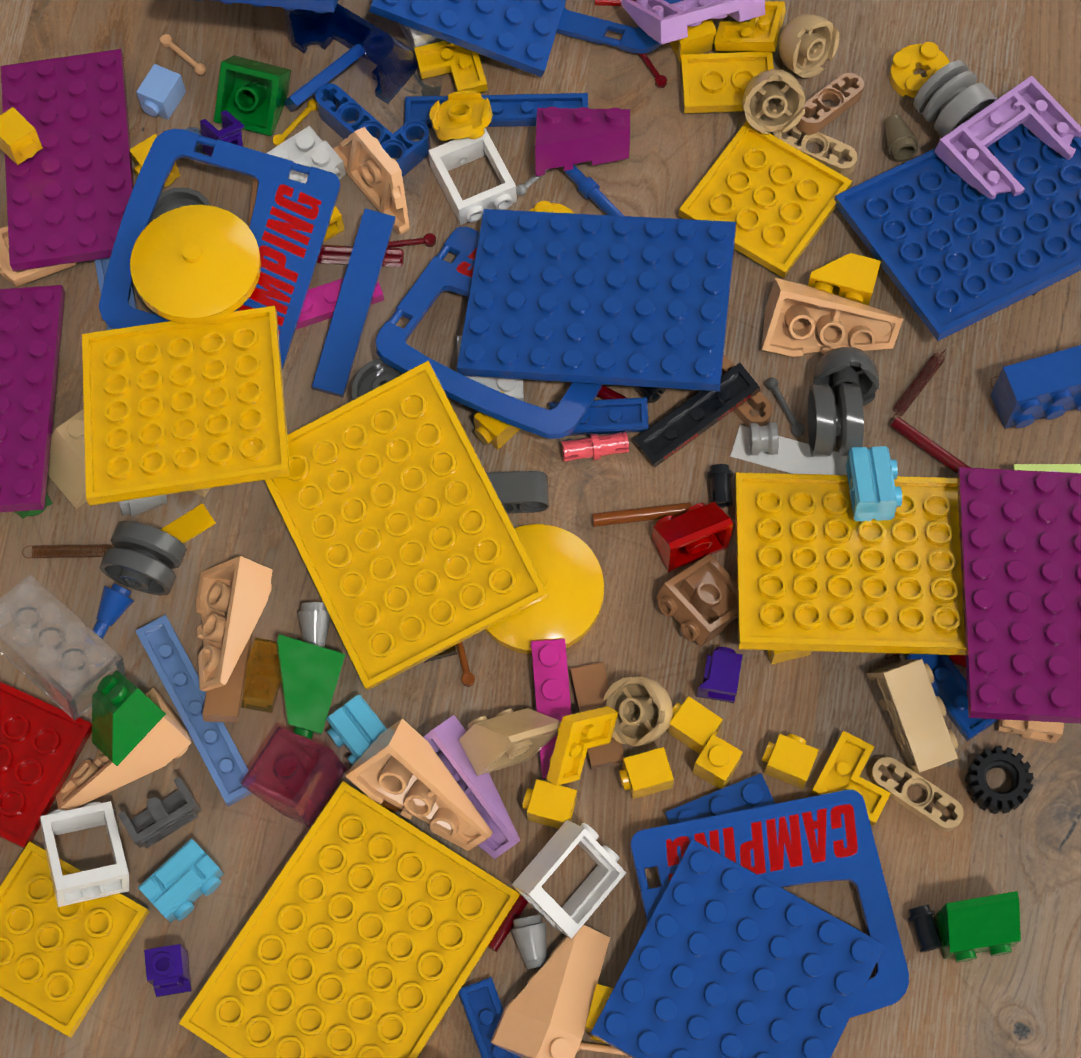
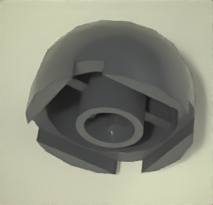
[813,347,879,406]

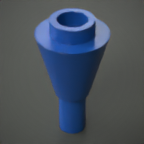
[88,583,134,645]

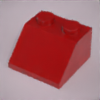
[652,502,733,572]

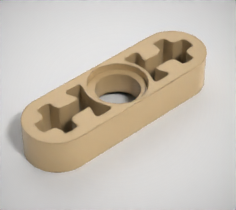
[773,126,857,176]
[870,757,964,832]

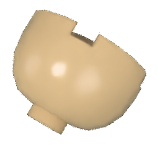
[778,14,839,78]
[742,69,805,134]
[603,676,673,746]

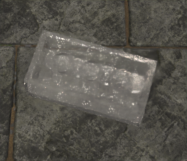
[0,575,126,721]

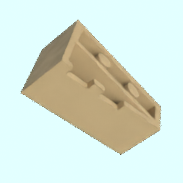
[866,659,958,773]

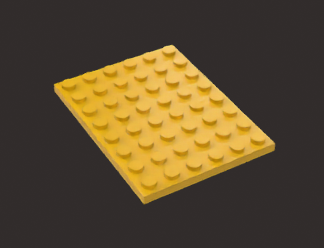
[265,361,549,690]
[735,472,966,655]
[179,781,520,1058]

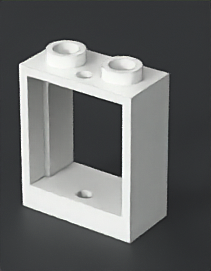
[428,128,517,225]
[40,801,129,907]
[512,820,626,939]

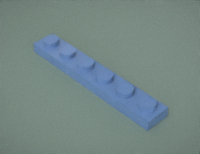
[135,615,259,807]

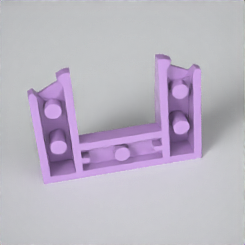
[621,0,765,44]
[934,76,1081,199]

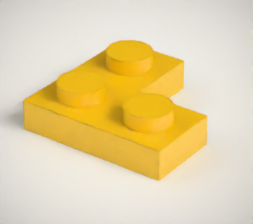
[714,1,786,52]
[414,41,488,93]
[546,706,618,786]
[811,730,891,826]

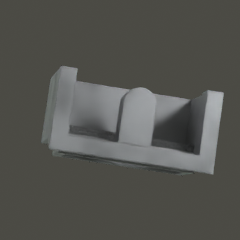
[118,776,201,849]

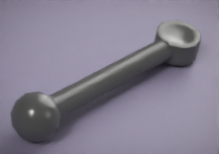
[766,377,805,437]

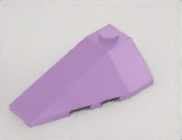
[424,715,521,859]

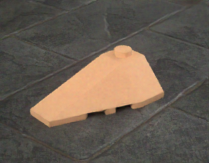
[761,278,903,357]
[195,556,273,692]
[56,687,192,811]
[345,719,493,851]
[490,925,610,1058]

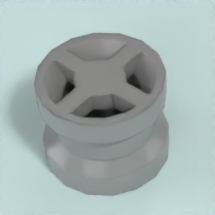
[749,422,779,456]

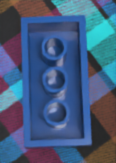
[991,345,1081,429]

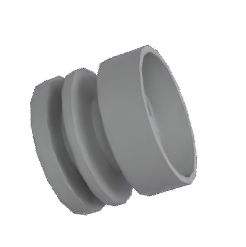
[913,60,997,138]

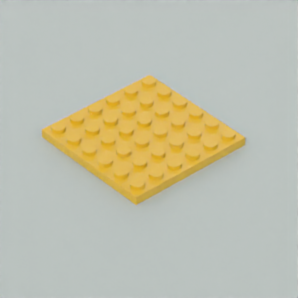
[82,306,291,506]

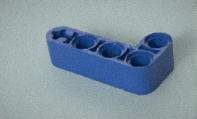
[315,83,431,177]

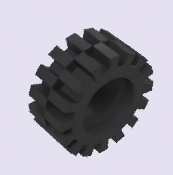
[965,746,1034,814]

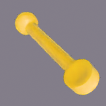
[273,99,318,147]

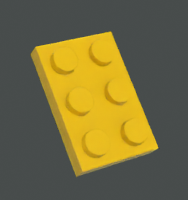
[681,52,774,113]

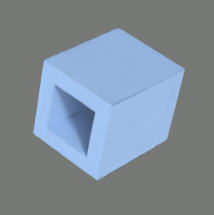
[136,64,186,120]

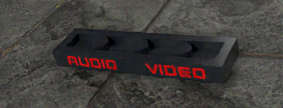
[634,363,760,467]

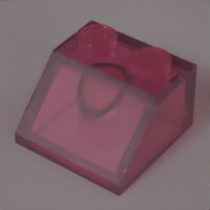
[241,726,347,827]

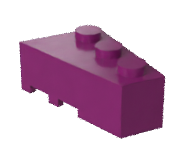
[535,107,630,176]

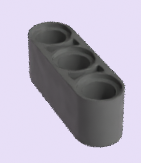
[487,471,549,514]

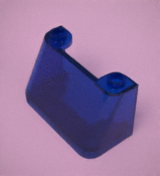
[284,3,418,104]

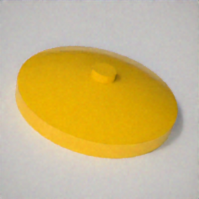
[130,205,261,324]
[484,524,604,655]

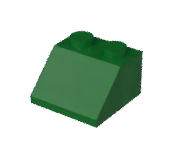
[214,55,291,136]
[92,670,166,766]
[934,891,1021,963]

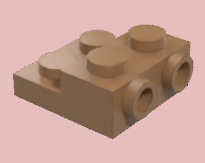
[656,554,738,646]

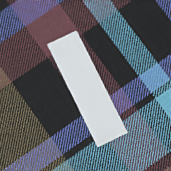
[730,425,847,475]

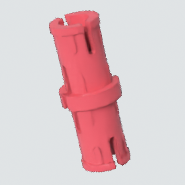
[561,432,629,462]

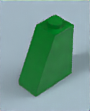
[276,634,346,740]

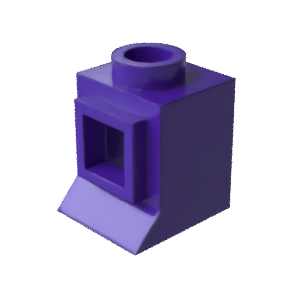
[200,110,245,156]
[696,647,743,703]
[144,944,192,997]

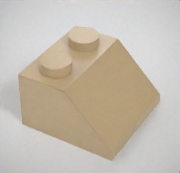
[48,409,87,510]
[459,708,561,776]

